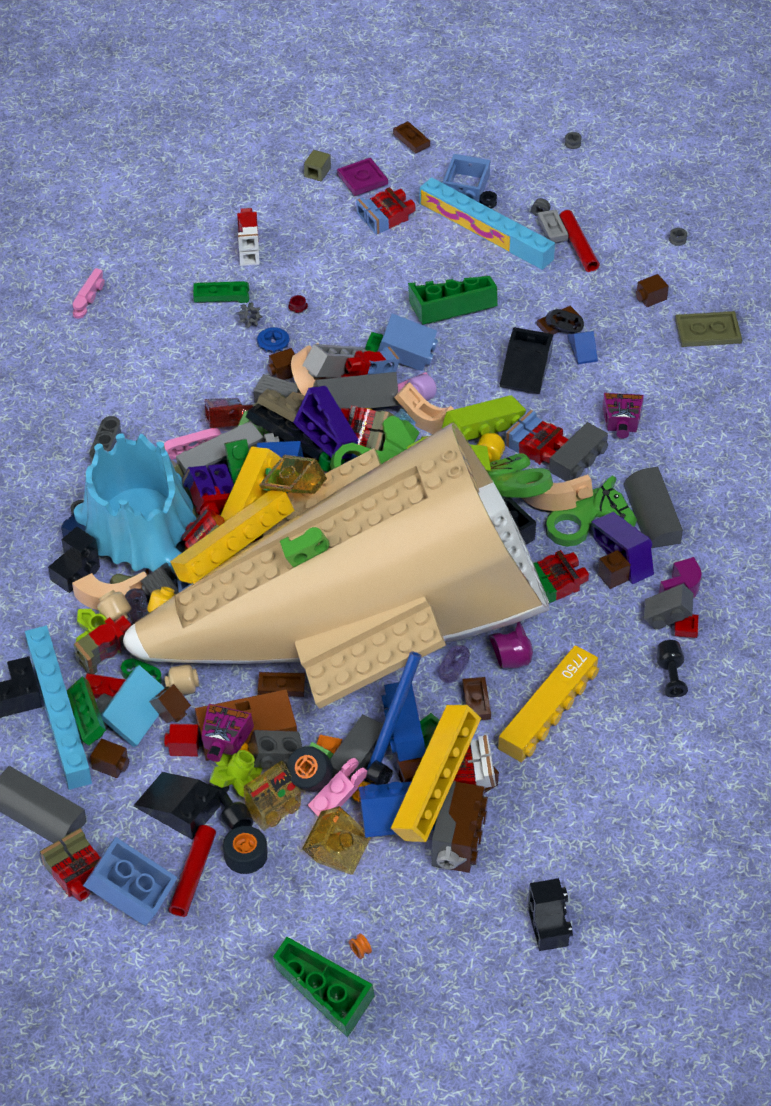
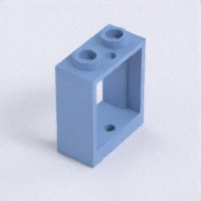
[443,154,491,203]

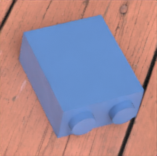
[378,313,438,371]

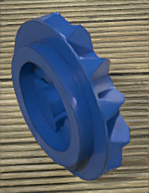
[257,327,290,353]

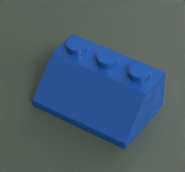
[359,781,437,838]

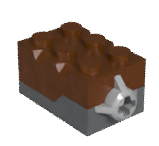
[431,781,488,873]

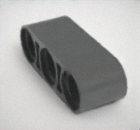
[89,416,122,464]

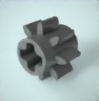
[236,302,263,328]

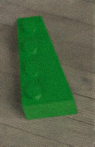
[408,276,498,325]
[273,937,375,1038]

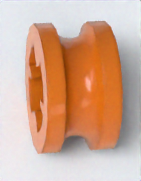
[349,933,372,959]

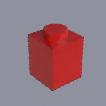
[165,724,200,757]

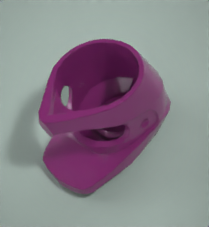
[489,622,533,668]

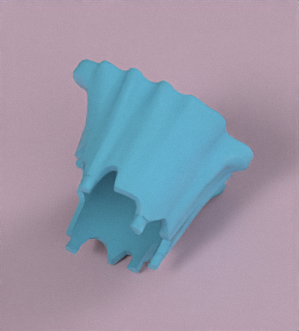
[74,434,196,573]

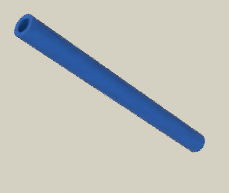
[364,651,422,783]

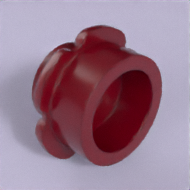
[288,295,308,313]

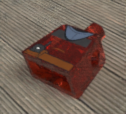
[204,398,253,428]

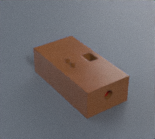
[195,690,297,761]

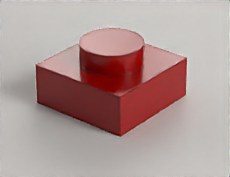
[674,614,699,638]

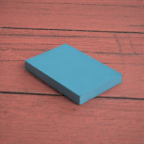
[101,665,165,747]

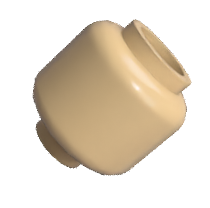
[97,590,131,621]
[165,664,199,695]

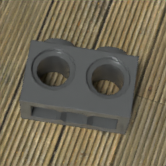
[248,730,302,769]

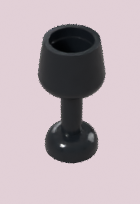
[657,640,688,697]
[208,783,253,831]

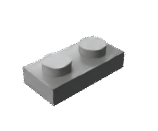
[537,209,568,243]

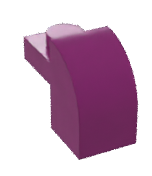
[659,557,702,598]

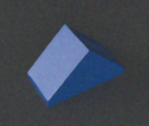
[567,331,598,365]

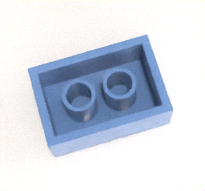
[83,837,178,926]

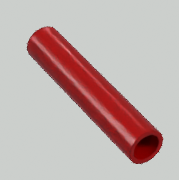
[559,210,600,272]
[169,825,216,917]

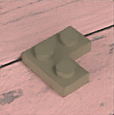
[257,389,305,422]

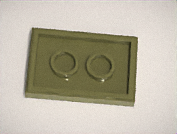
[675,311,742,347]

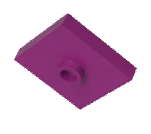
[337,157,388,196]

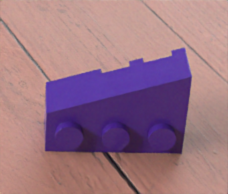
[293,386,359,459]
[591,512,654,585]

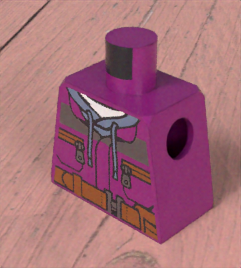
[603,393,644,439]
[202,704,254,762]

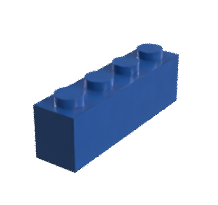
[381,682,426,762]

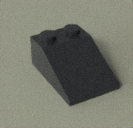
[134,772,220,839]

